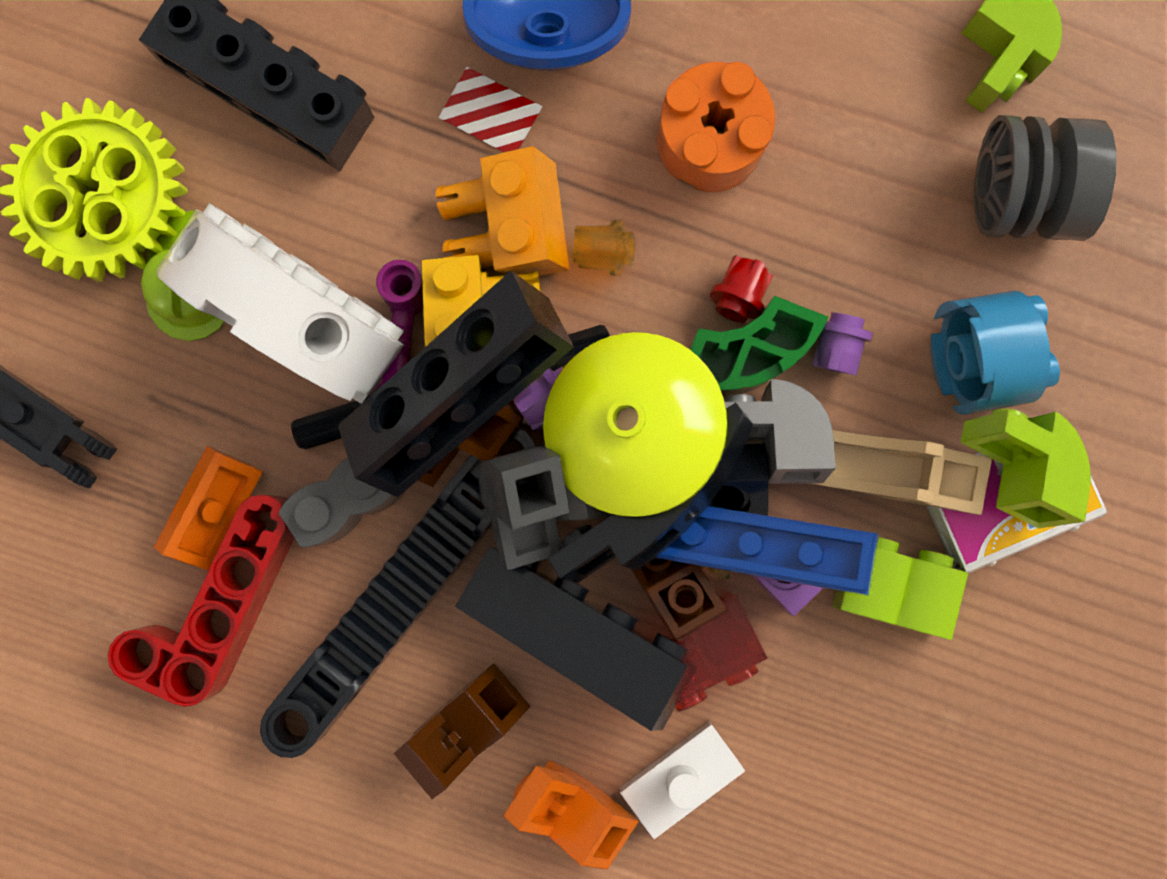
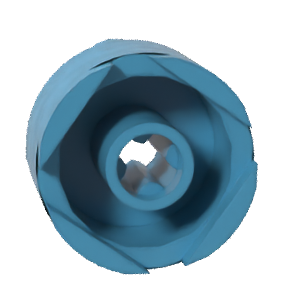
[930,291,1060,415]

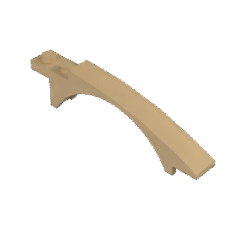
[523,371,992,515]

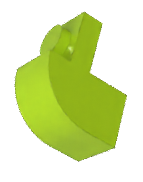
[961,0,1062,113]
[960,409,1091,528]

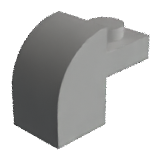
[724,379,836,484]

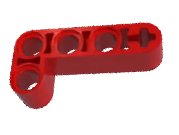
[107,495,294,707]

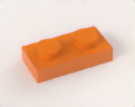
[154,446,263,571]

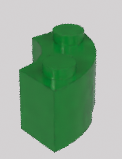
[689,296,829,397]

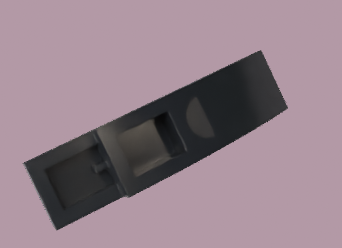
[548,402,753,583]

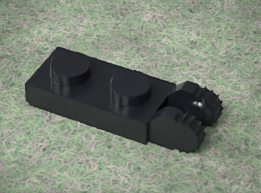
[0,365,117,489]

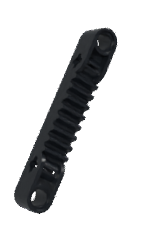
[260,427,536,758]

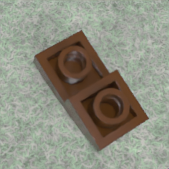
[630,558,727,642]

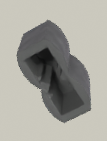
[279,458,405,547]

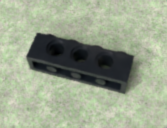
[338,271,574,497]

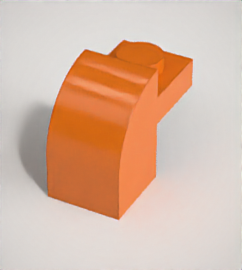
[503,760,639,870]

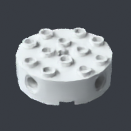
[156,203,404,404]

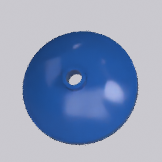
[462,0,631,71]

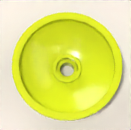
[543,332,728,517]

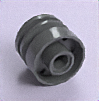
[974,115,1116,241]

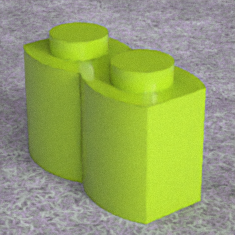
[831,537,968,640]

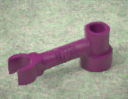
[376,259,423,391]

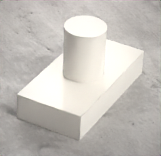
[619,721,745,839]

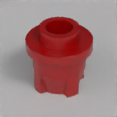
[710,255,773,323]

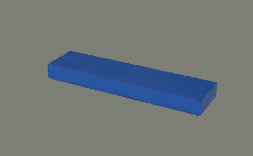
[656,506,879,596]

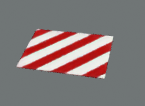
[438,67,543,152]

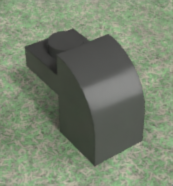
[479,445,570,571]

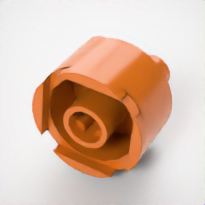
[657,61,775,192]

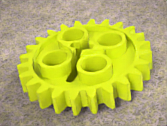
[0,98,188,282]

